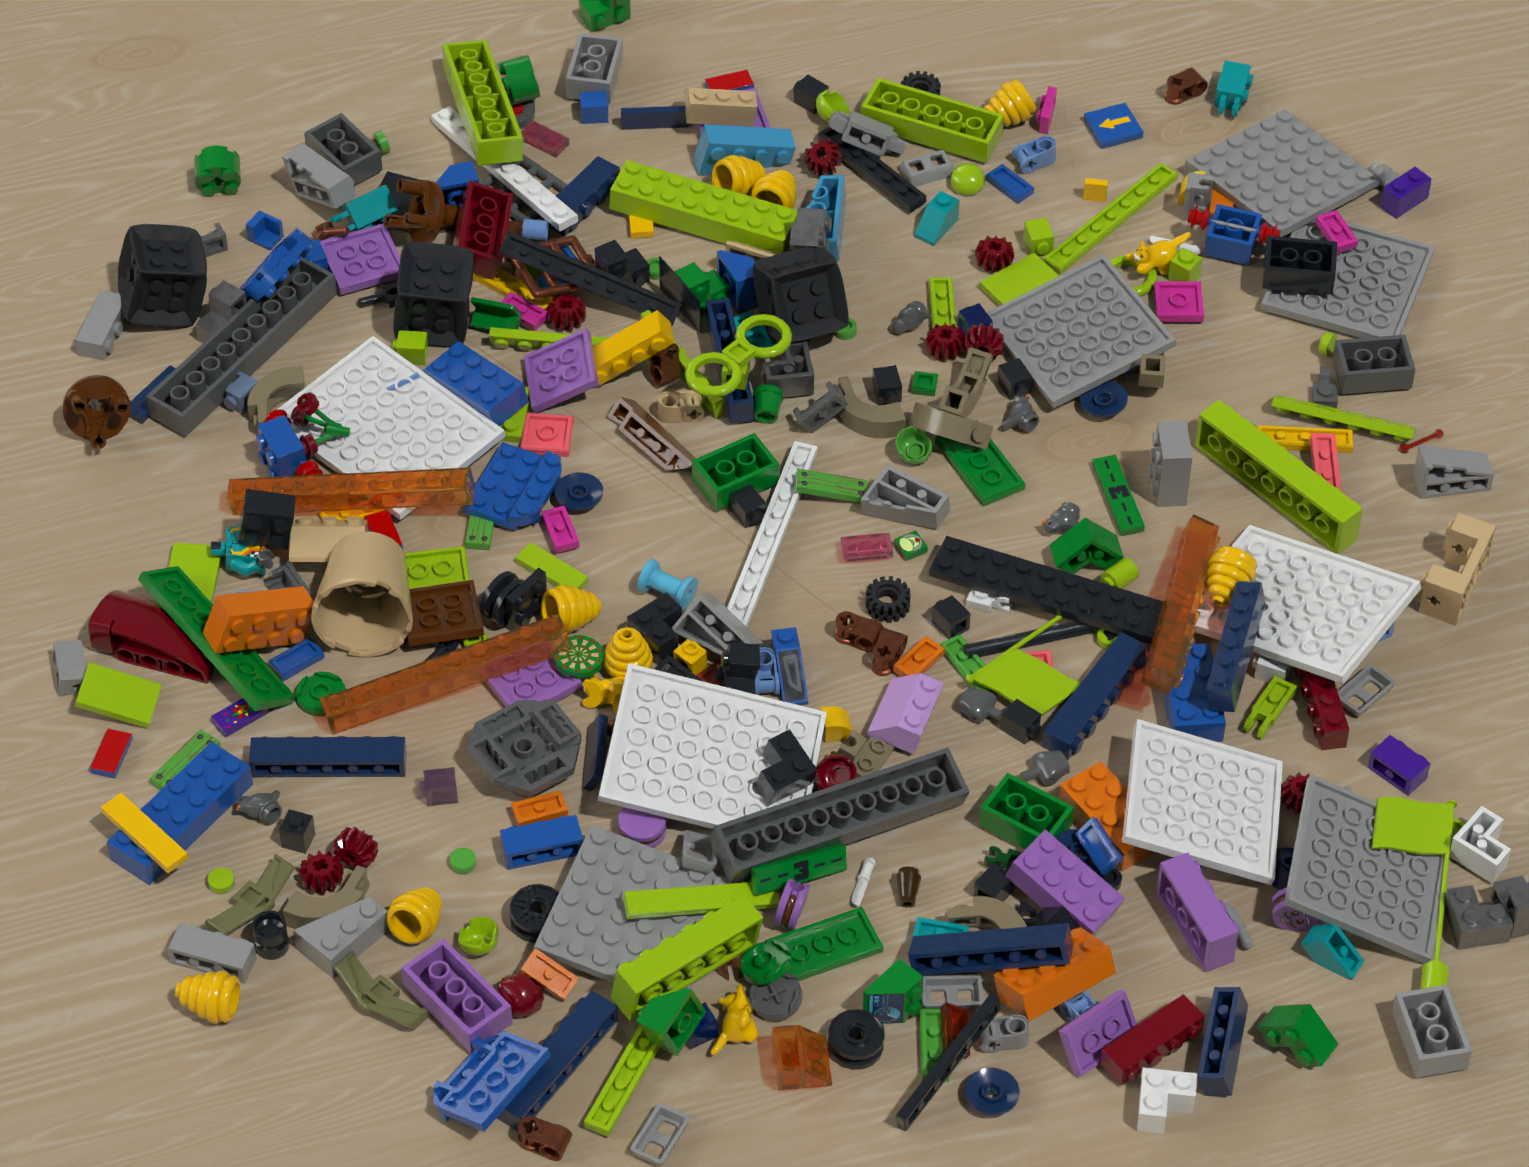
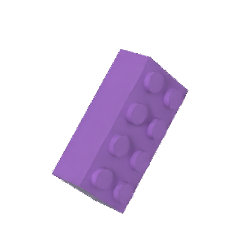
[1006,830,1125,936]
[1156,852,1240,973]
[401,938,512,1053]

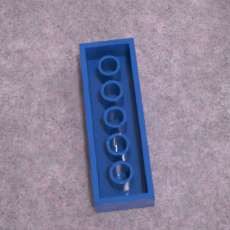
[107,741,253,885]

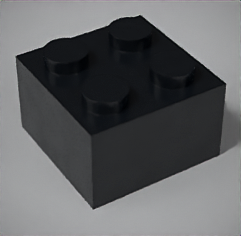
[238,489,296,550]

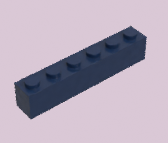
[706,298,754,424]
[1206,581,1265,712]
[1042,632,1148,760]
[249,736,407,777]
[908,923,1074,976]
[497,990,618,1132]

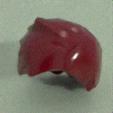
[814,755,857,791]
[497,973,545,1018]

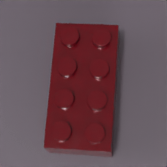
[453,180,513,279]

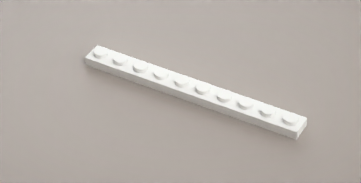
[431,106,578,232]
[727,441,818,628]

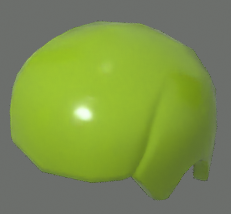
[816,90,850,122]
[951,163,985,196]
[458,916,499,956]

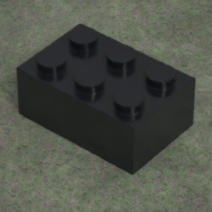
[1262,236,1337,295]

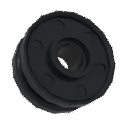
[480,571,525,627]
[510,884,559,943]
[827,1009,885,1070]

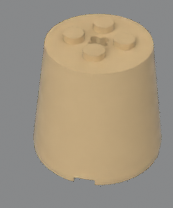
[311,532,413,657]

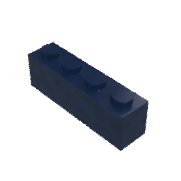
[543,156,620,236]
[1197,987,1248,1096]

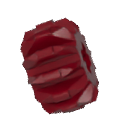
[804,137,843,177]
[975,235,1015,274]
[547,293,586,332]
[925,322,965,361]
[964,322,1004,360]
[1280,771,1310,815]
[333,826,379,869]
[299,850,344,895]

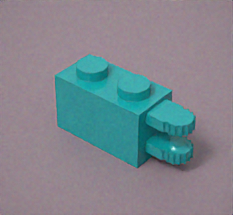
[1214,60,1254,117]
[330,185,398,231]

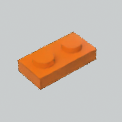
[893,636,945,677]
[511,790,568,826]
[519,948,579,1002]

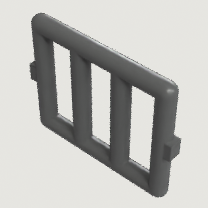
[479,154,567,222]

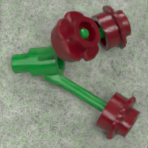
[291,392,350,457]

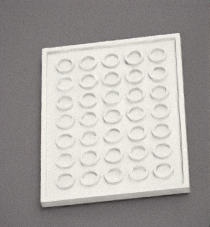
[277,336,505,520]
[1175,525,1421,684]
[597,663,827,829]

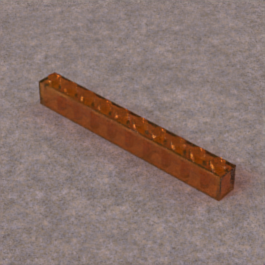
[227,467,475,516]
[1141,514,1220,695]
[320,614,571,735]

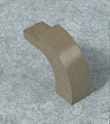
[939,347,993,417]
[1138,353,1166,388]
[248,365,305,429]
[837,376,906,439]
[909,402,994,450]
[283,865,370,929]
[947,896,1027,929]

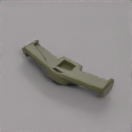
[205,854,295,935]
[333,951,428,1030]

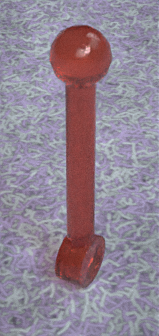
[1399,429,1444,454]

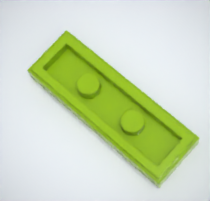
[929,277,956,328]
[515,543,589,589]

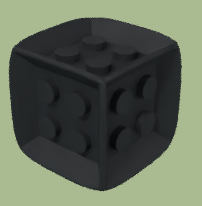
[118,224,207,327]
[393,242,474,347]
[753,247,849,343]

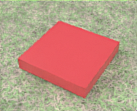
[521,413,574,457]

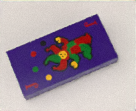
[211,698,268,737]

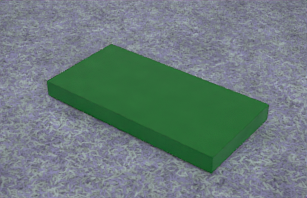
[935,420,1026,507]
[765,907,883,981]

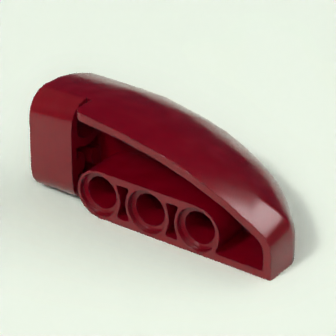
[88,590,214,684]

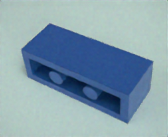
[500,815,583,870]

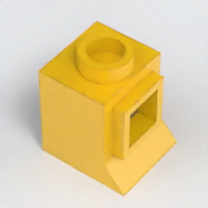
[673,639,711,677]

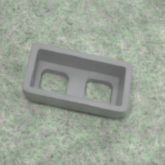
[898,150,955,187]
[1338,664,1395,717]
[682,830,717,874]
[922,975,984,1010]
[631,1103,690,1167]

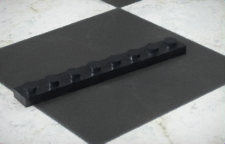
[499,231,682,326]

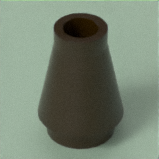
[895,866,922,908]

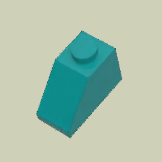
[914,191,960,246]
[1301,924,1365,980]

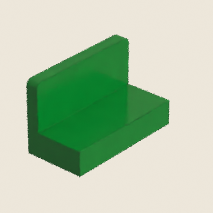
[470,297,522,332]

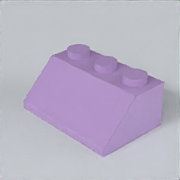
[867,673,944,754]

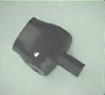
[957,687,1004,724]
[1020,750,1070,786]

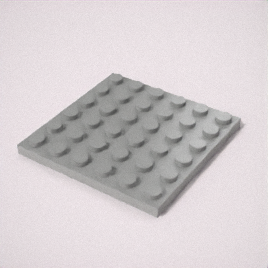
[1185,109,1378,237]
[1260,219,1435,338]
[982,254,1177,408]
[1284,775,1444,964]
[533,824,737,989]

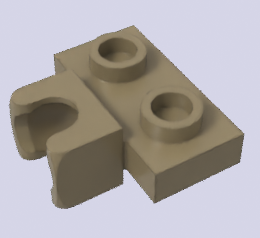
[837,731,895,778]

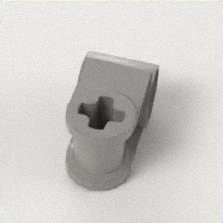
[980,1014,1029,1053]

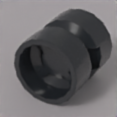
[252,910,289,960]

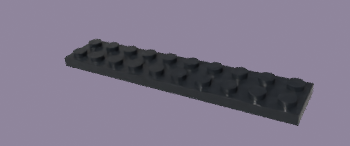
[929,536,1181,647]

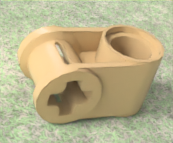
[658,390,704,424]

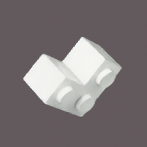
[1450,806,1511,884]
[1137,1068,1197,1134]

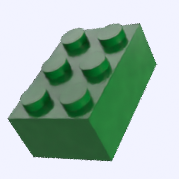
[692,433,780,511]
[979,772,1074,850]

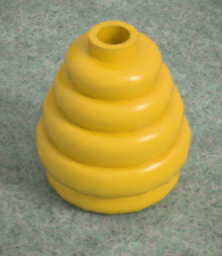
[984,79,1037,127]
[712,155,766,195]
[751,170,797,209]
[1207,546,1258,607]
[540,585,601,634]
[603,627,653,679]
[386,887,442,944]
[175,970,241,1024]

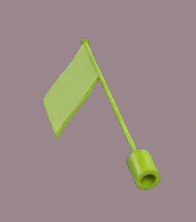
[965,557,1139,716]
[1371,797,1457,989]

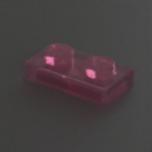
[521,120,569,158]
[841,533,893,562]

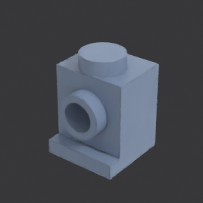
[223,371,258,414]

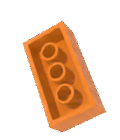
[203,586,314,653]
[1059,761,1155,872]
[993,927,1116,1021]

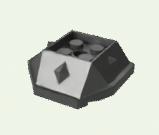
[466,699,581,797]

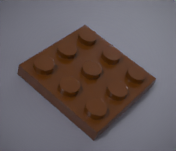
[407,580,484,646]

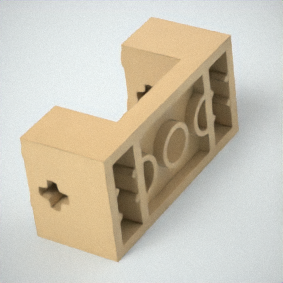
[1417,512,1496,626]

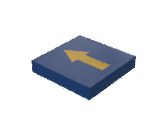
[1084,103,1144,148]

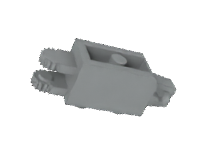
[829,111,907,155]

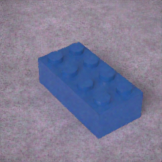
[424,341,528,427]
[1158,643,1226,742]

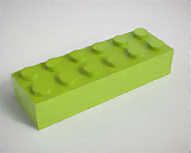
[861,78,1004,163]
[610,895,764,1021]

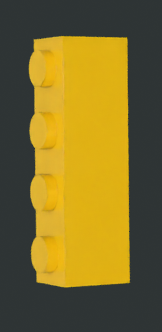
[593,310,674,387]

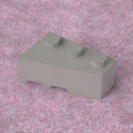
[282,143,357,209]
[1413,445,1494,499]

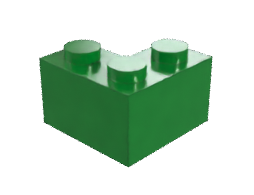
[579,0,631,33]
[674,262,729,316]
[1049,517,1124,574]
[1257,1004,1339,1067]

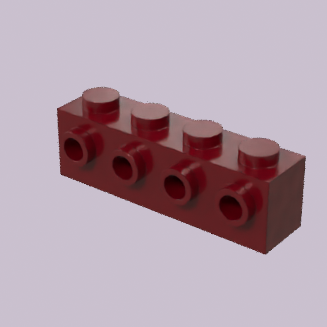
[1295,667,1350,751]
[1100,994,1205,1086]

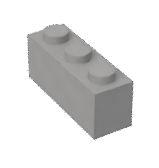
[75,290,126,361]
[168,923,257,984]

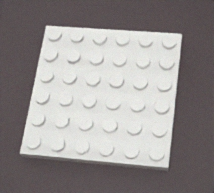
[1122,719,1283,885]

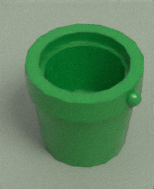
[752,384,784,424]

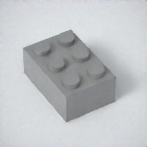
[566,33,623,103]
[1148,421,1192,507]
[1392,985,1472,1078]

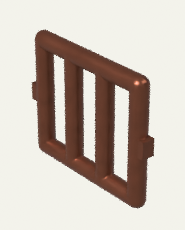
[510,235,595,299]

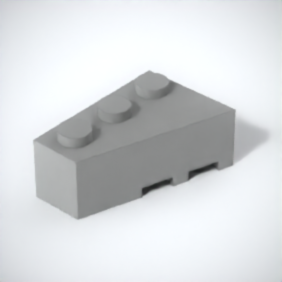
[861,464,950,529]
[672,593,763,655]
[293,897,390,978]

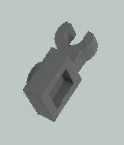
[1312,367,1338,408]

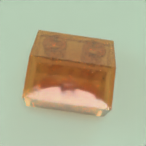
[772,1025,832,1091]

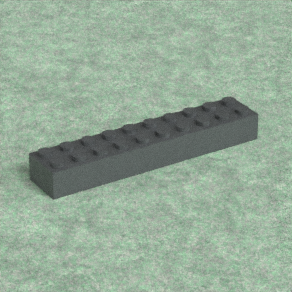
[146,256,337,437]
[709,747,970,884]

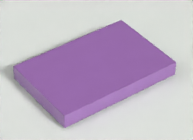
[1058,989,1137,1078]

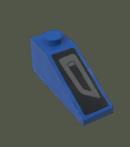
[771,627,808,705]

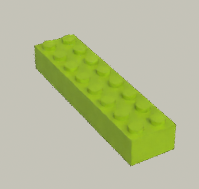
[443,40,523,166]
[609,160,798,254]
[1195,400,1363,554]

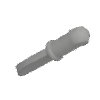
[1224,902,1253,949]

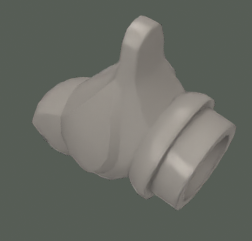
[1368,163,1399,187]

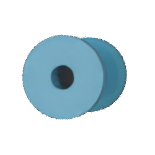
[637,559,698,610]

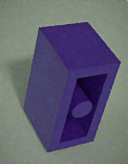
[1380,166,1432,219]
[1368,735,1431,796]

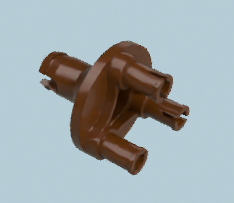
[384,178,459,243]
[62,375,131,449]

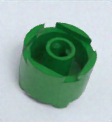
[497,55,540,106]
[194,145,241,197]

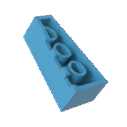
[694,124,796,176]
[791,175,847,261]

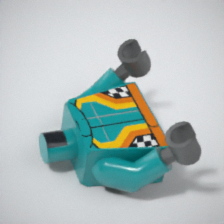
[211,524,275,577]

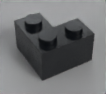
[595,240,650,286]
[627,592,682,666]
[716,642,760,695]
[755,729,818,805]

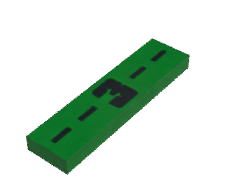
[1092,455,1145,536]
[751,843,847,895]

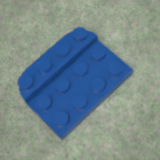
[239,228,315,302]
[463,442,562,530]
[433,1031,551,1132]

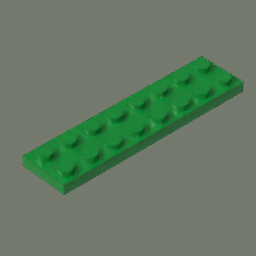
[138,566,296,711]

